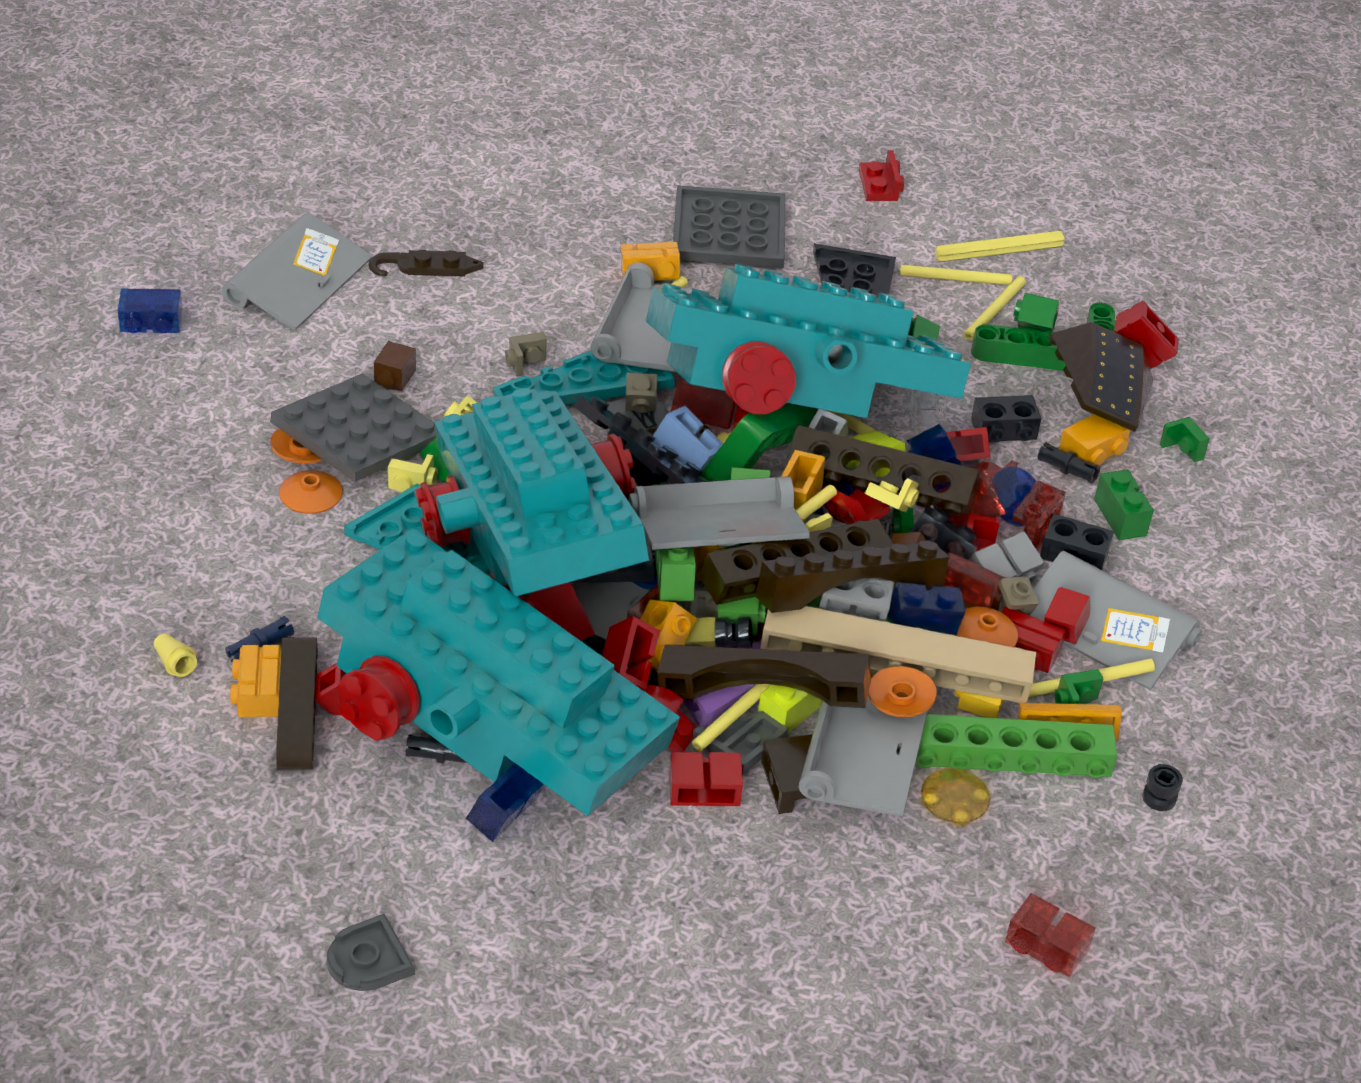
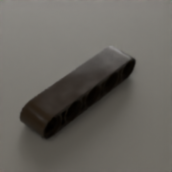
[276,637,318,770]

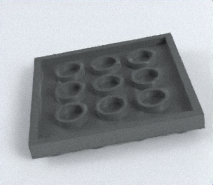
[673,185,785,268]
[270,373,437,482]

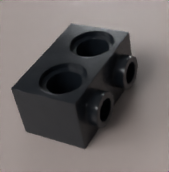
[971,395,1042,442]
[908,505,980,579]
[1040,513,1114,570]

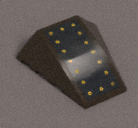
[1048,322,1153,432]

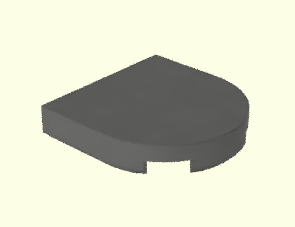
[326,914,415,991]

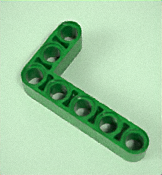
[971,302,1115,371]
[701,403,818,481]

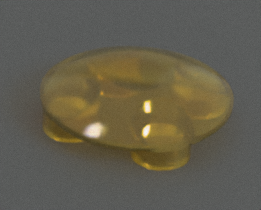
[921,768,991,827]

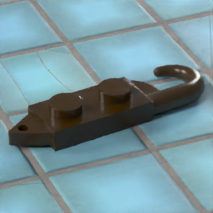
[368,250,484,277]

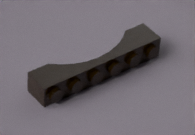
[756,540,950,613]
[657,645,871,708]

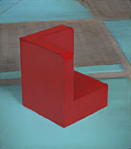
[962,514,1000,554]
[1044,587,1090,645]

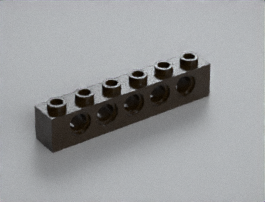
[786,425,981,516]
[699,519,893,605]

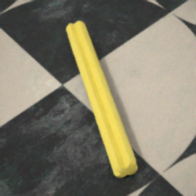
[935,231,1065,262]

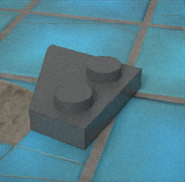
[693,711,789,774]

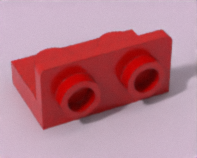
[859,150,904,201]

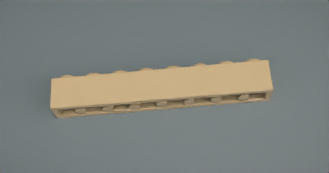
[760,606,1036,703]

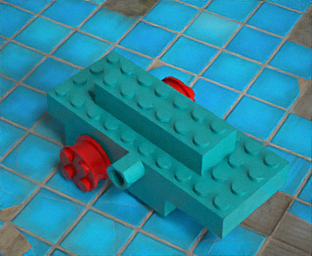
[646,264,971,418]
[414,388,649,597]
[317,528,680,816]

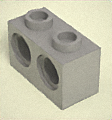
[819,578,894,621]

